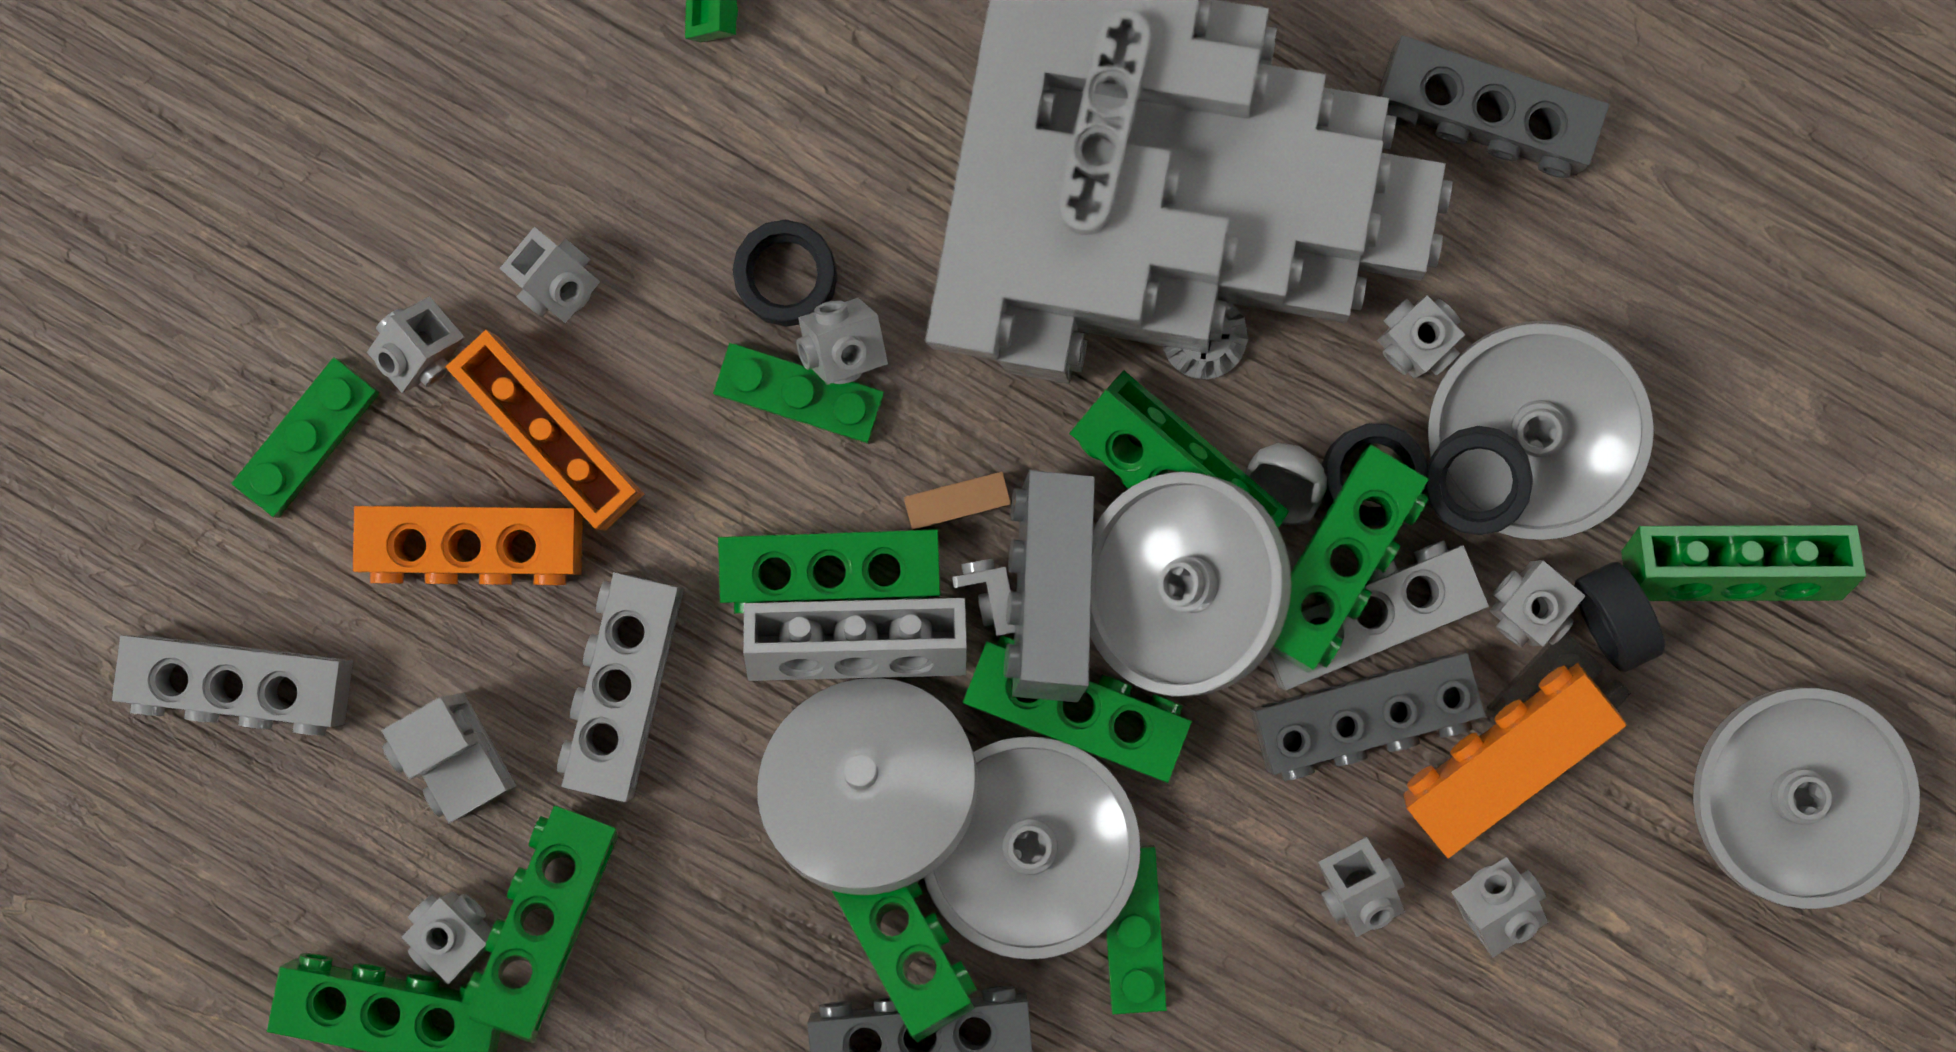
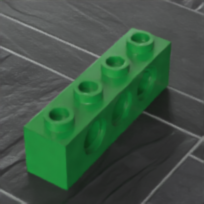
[1069,370,1289,528]
[1271,445,1429,673]
[1621,525,1866,601]
[718,530,941,613]
[963,635,1192,783]
[463,805,618,1044]
[831,881,977,1042]
[266,953,501,1052]

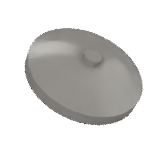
[1428,321,1654,540]
[1090,472,1291,696]
[757,678,978,895]
[1693,687,1920,909]
[924,737,1140,959]

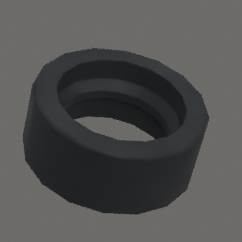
[732,220,838,327]
[1321,423,1428,526]
[1426,426,1533,535]
[1574,562,1665,672]

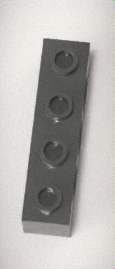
[1377,35,1610,178]
[807,986,1032,1052]

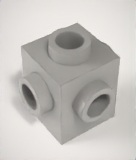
[499,227,600,323]
[1377,295,1465,378]
[367,296,465,393]
[796,298,888,384]
[1489,560,1585,647]
[1318,837,1405,937]
[1451,857,1548,957]
[401,891,492,984]

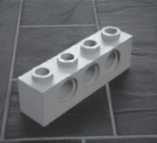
[1266,540,1489,690]
[557,572,684,802]
[743,598,967,681]
[112,635,353,736]

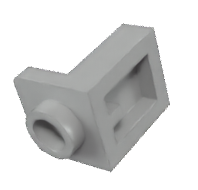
[952,559,1015,636]

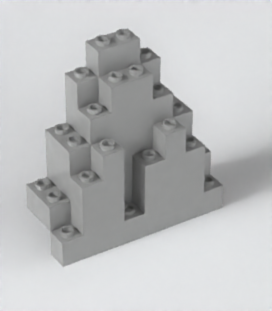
[925,0,1453,384]

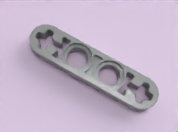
[1058,10,1150,235]

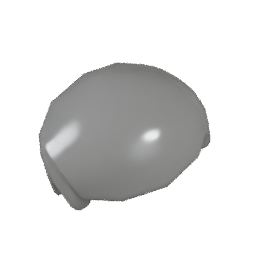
[1246,442,1327,525]

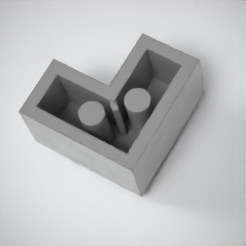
[381,693,517,823]

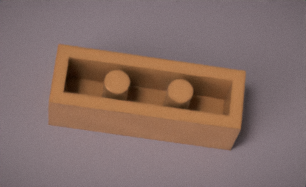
[904,472,1011,530]

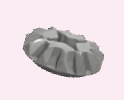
[1162,303,1248,379]

